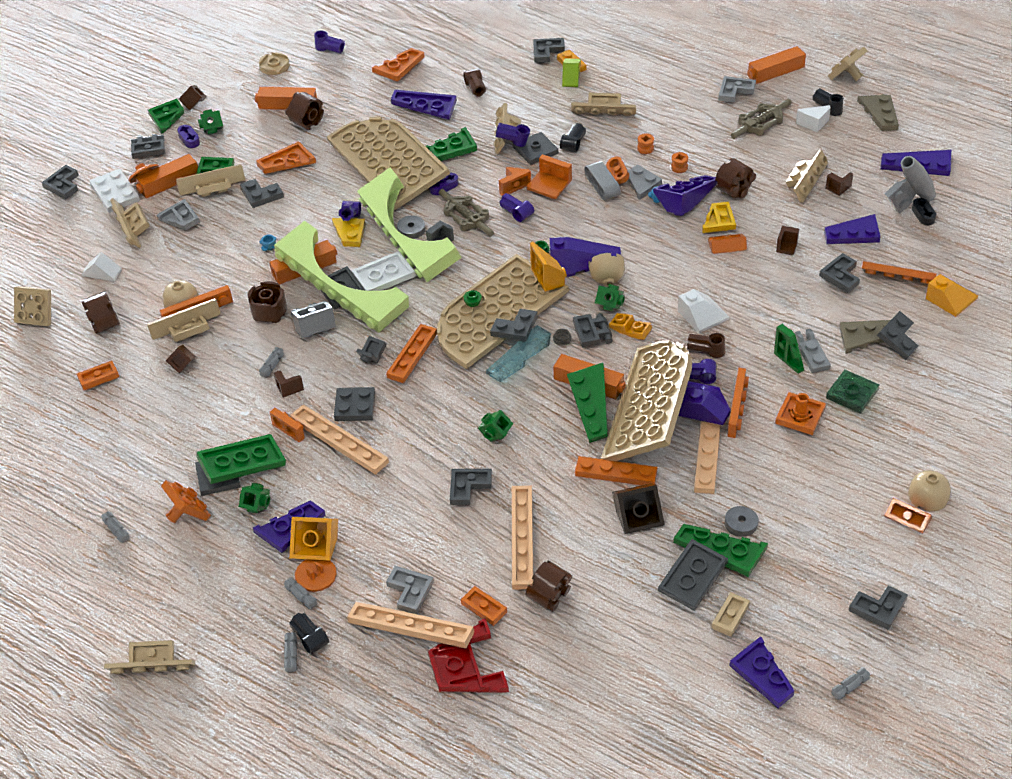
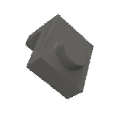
[426,220,454,242]
[356,336,387,364]

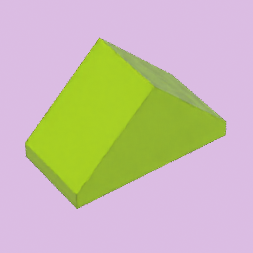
[562,58,581,87]

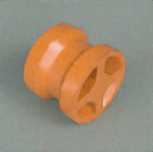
[637,133,654,154]
[671,152,688,173]

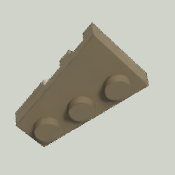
[857,94,899,131]
[839,320,890,354]

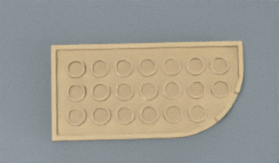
[326,117,450,210]
[437,254,569,369]
[601,340,692,462]

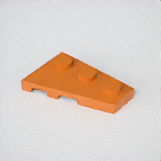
[372,48,425,82]
[256,141,316,174]

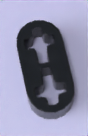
[912,198,936,226]

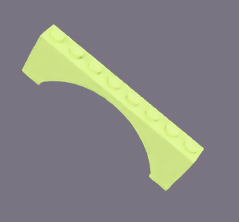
[357,168,462,282]
[274,221,409,333]

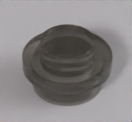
[553,328,572,346]

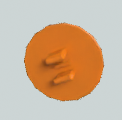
[295,559,337,592]

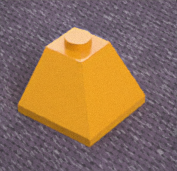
[530,242,567,292]
[926,274,978,317]
[289,517,338,560]

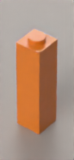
[747,46,806,84]
[255,87,317,110]
[135,154,198,199]
[269,240,338,285]
[553,354,626,400]

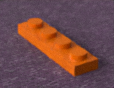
[862,261,937,284]
[160,285,233,318]
[386,324,437,383]
[728,368,749,438]
[575,456,658,485]

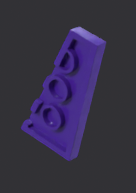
[391,90,457,120]
[880,150,952,176]

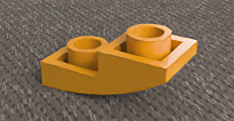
[609,313,652,340]

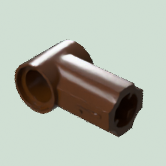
[463,69,486,97]
[687,333,725,358]

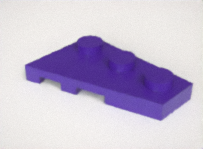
[824,214,881,244]
[253,500,326,553]
[729,636,794,708]

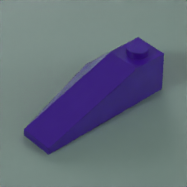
[653,175,717,216]
[550,237,621,277]

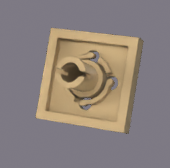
[828,47,868,82]
[14,286,51,326]

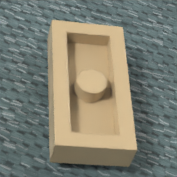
[712,592,750,637]

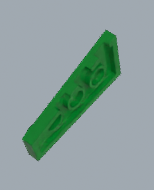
[426,127,477,161]
[567,362,608,443]
[673,524,768,577]

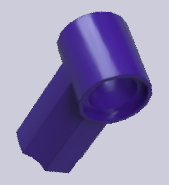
[314,30,345,54]
[495,123,530,147]
[499,193,535,222]
[339,201,361,221]
[689,359,717,384]

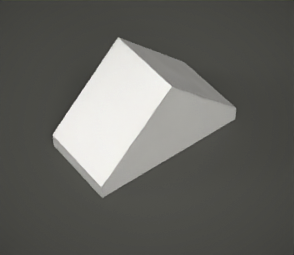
[796,105,831,132]
[82,252,122,282]

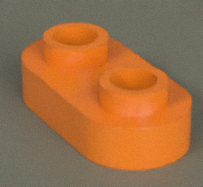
[606,156,630,184]

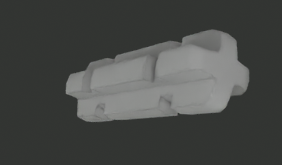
[259,347,284,378]
[101,511,130,543]
[284,577,317,609]
[284,632,297,673]
[831,668,870,700]

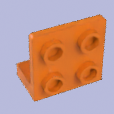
[527,154,572,199]

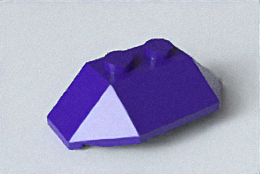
[678,381,731,425]

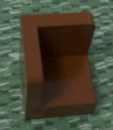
[179,85,207,110]
[825,172,853,196]
[776,225,800,255]
[166,344,196,373]
[274,370,304,398]

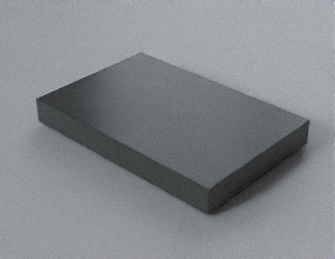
[658,539,728,611]

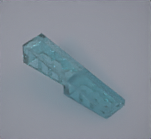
[486,325,551,382]

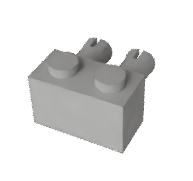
[291,301,336,338]

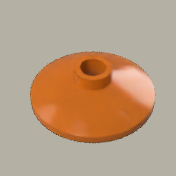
[128,163,159,183]

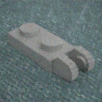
[795,329,831,373]

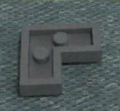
[533,38,565,63]
[42,165,79,199]
[240,179,284,208]
[819,253,860,293]
[490,309,538,342]
[877,311,919,360]
[450,469,492,505]
[849,585,908,630]

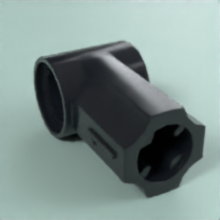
[813,88,844,116]
[560,123,586,153]
[289,613,329,655]

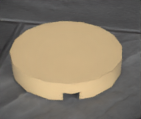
[258,52,290,75]

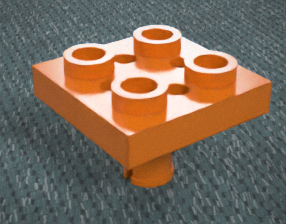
[775,392,826,435]
[161,480,211,523]

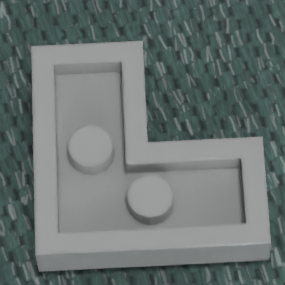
[718,76,756,102]
[386,566,434,614]

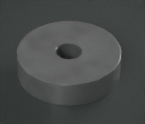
[397,215,425,239]
[724,506,758,537]

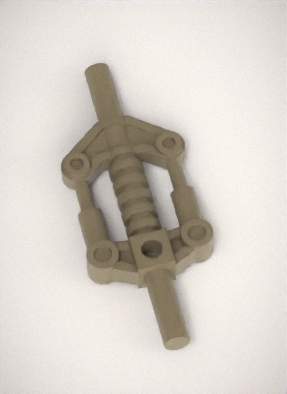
[731,99,792,139]
[439,189,494,237]

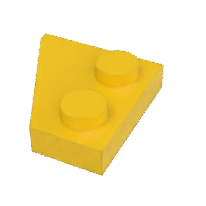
[702,202,736,233]
[332,218,366,247]

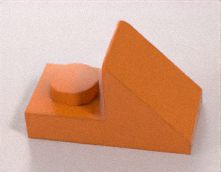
[499,167,531,196]

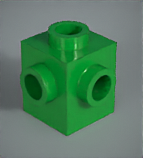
[198,109,223,134]
[595,284,625,311]
[478,410,514,442]
[238,483,271,513]

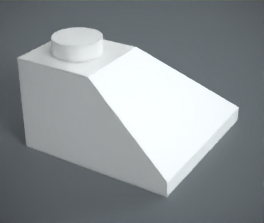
[678,289,729,333]

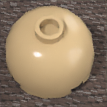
[588,253,625,286]
[162,280,199,308]
[908,470,951,512]

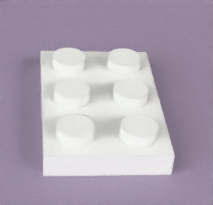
[89,169,140,213]
[351,251,415,291]

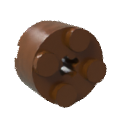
[285,92,324,130]
[715,158,756,198]
[248,281,287,323]
[81,291,120,334]
[525,560,572,612]

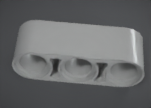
[584,161,621,200]

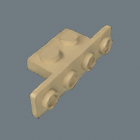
[571,92,636,116]
[493,102,521,155]
[785,150,828,202]
[176,164,245,197]
[110,198,150,248]
[147,298,221,342]
[104,640,195,674]

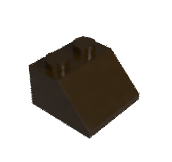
[612,483,665,534]

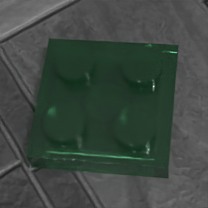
[826,369,880,414]

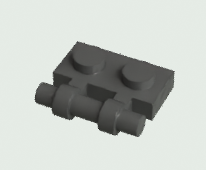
[131,134,165,159]
[573,313,613,348]

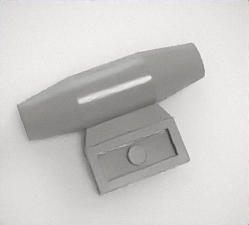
[884,156,936,213]

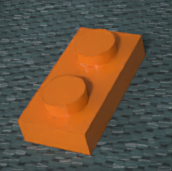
[77,360,119,390]
[270,408,305,443]
[461,586,507,626]

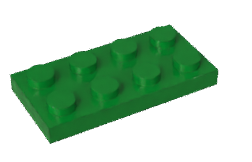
[196,434,286,484]

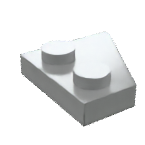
[628,164,662,200]
[156,199,200,231]

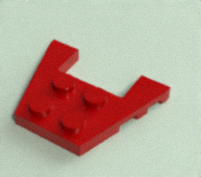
[428,618,509,693]

